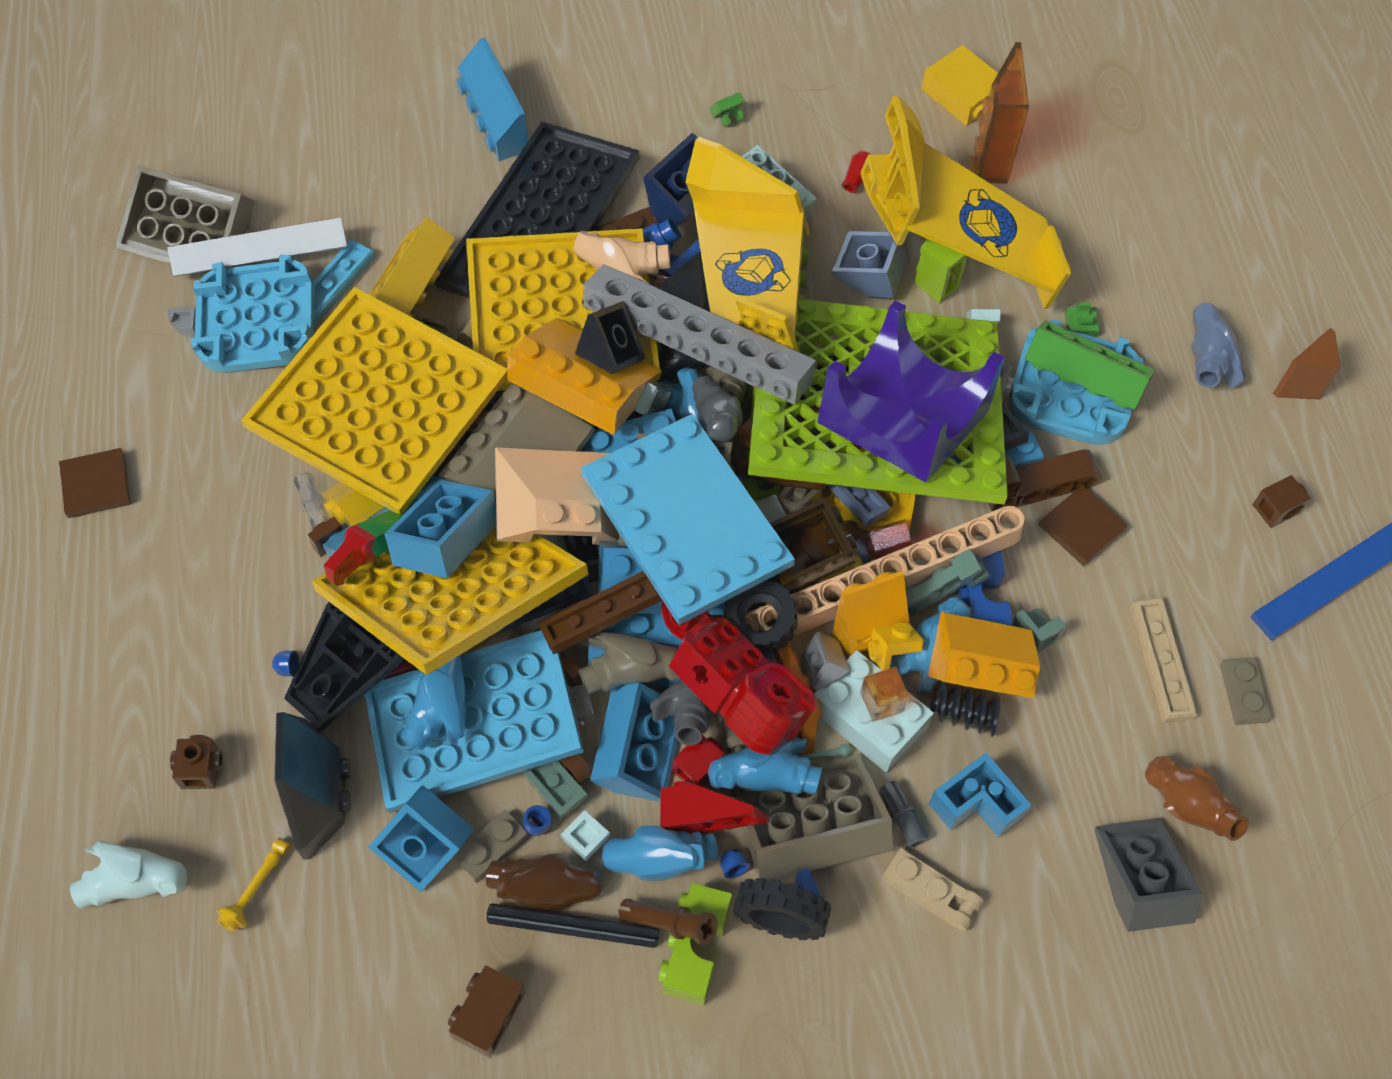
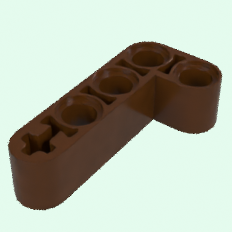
[988,449,1103,511]

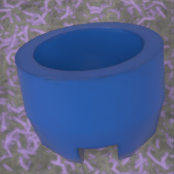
[272,650,300,677]
[523,805,551,836]
[720,849,750,879]

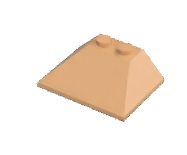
[495,447,620,545]

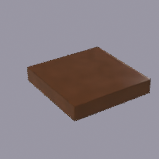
[59,448,131,518]
[1038,485,1128,567]

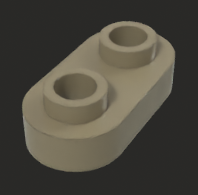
[778,487,822,515]

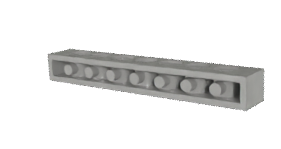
[584,264,816,405]

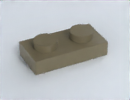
[1220,658,1271,725]
[453,810,528,883]

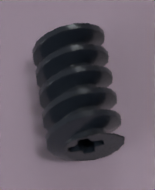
[929,681,1001,737]

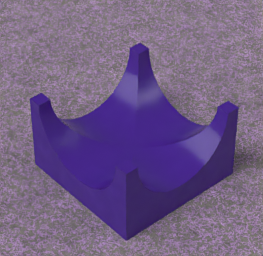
[817,300,1005,483]

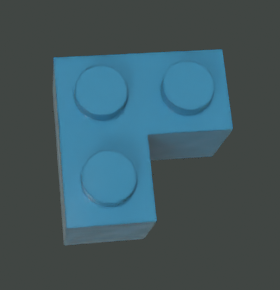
[929,753,1032,838]

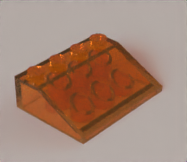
[969,42,1029,184]

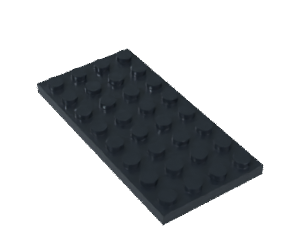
[435,121,640,299]

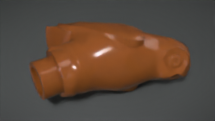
[1145,756,1249,841]

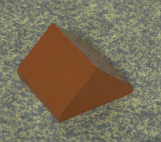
[1273,328,1341,400]

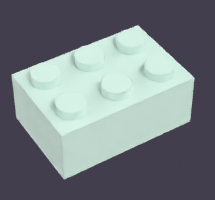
[814,650,934,773]

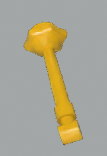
[216,837,291,932]

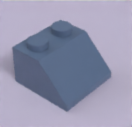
[832,231,909,298]

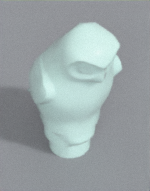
[70,840,188,909]

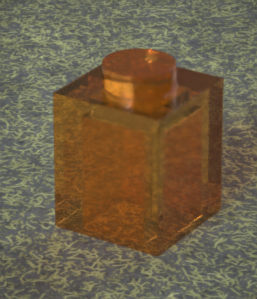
[860,667,909,722]

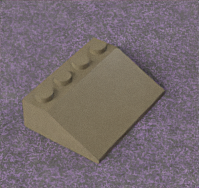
[115,165,255,274]
[439,384,595,501]
[731,753,894,881]

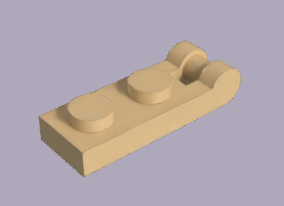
[881,847,984,932]

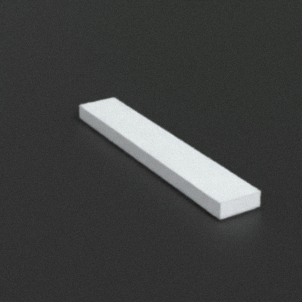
[167,217,348,277]

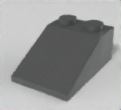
[1095,818,1202,932]

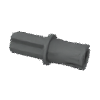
[880,780,928,848]

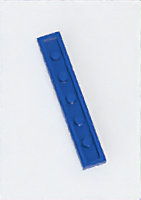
[1250,523,1392,641]

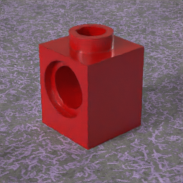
[672,735,725,787]

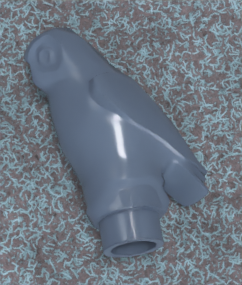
[1191,303,1246,388]

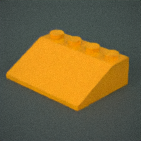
[507,318,662,435]

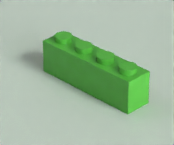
[1025,320,1155,410]

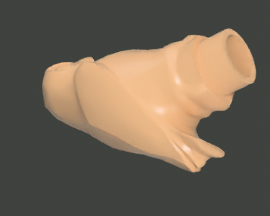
[574,231,671,285]

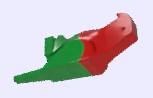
[324,506,412,586]

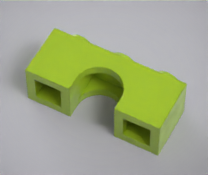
[658,883,732,1005]

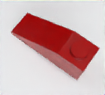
[660,781,769,833]

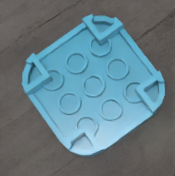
[191,254,315,373]
[1009,320,1143,445]

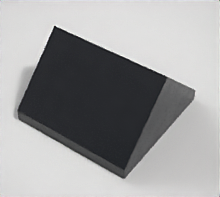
[575,301,646,374]

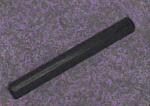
[486,903,660,948]

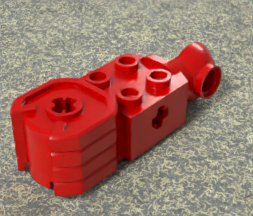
[661,600,816,755]

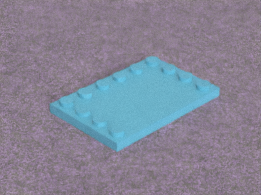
[580,414,795,625]
[365,630,584,813]

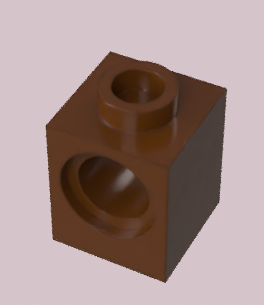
[1252,475,1311,528]

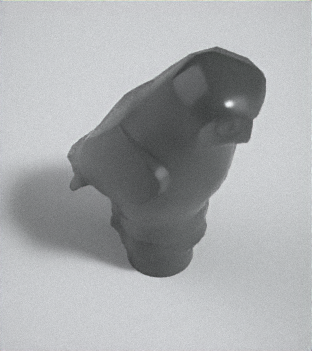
[692,376,743,442]
[650,679,714,745]

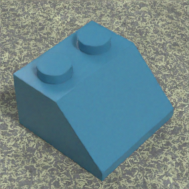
[368,785,474,892]

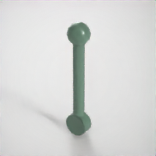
[799,744,851,760]

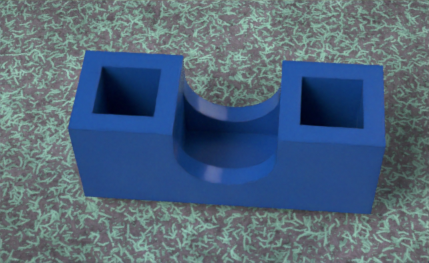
[958,550,1013,626]

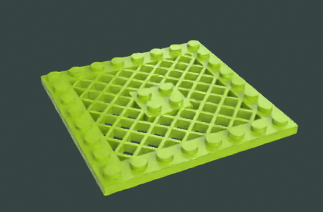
[748,299,1007,504]

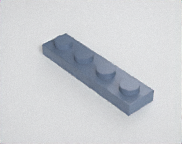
[793,427,891,527]

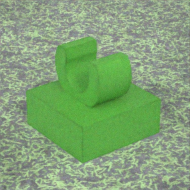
[709,92,745,127]
[1065,302,1099,337]

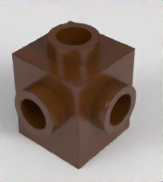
[170,735,223,789]

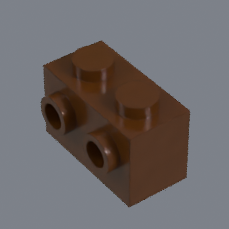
[448,965,526,1059]

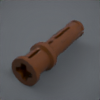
[618,898,718,945]

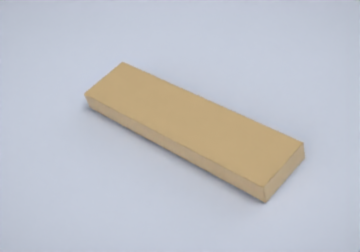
[1130,598,1198,723]

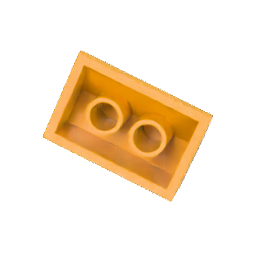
[928,612,1041,699]

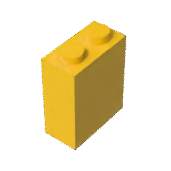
[921,44,1008,126]
[321,481,384,526]

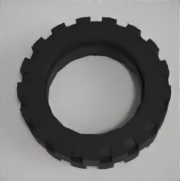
[733,878,831,940]

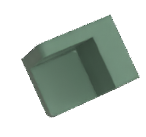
[1012,608,1067,653]

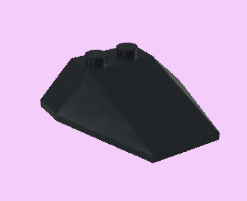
[284,602,405,731]
[275,712,351,860]

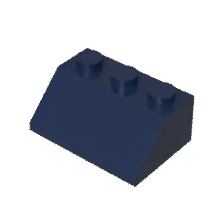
[643,132,698,226]

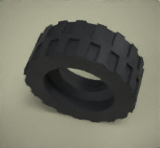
[724,579,798,653]

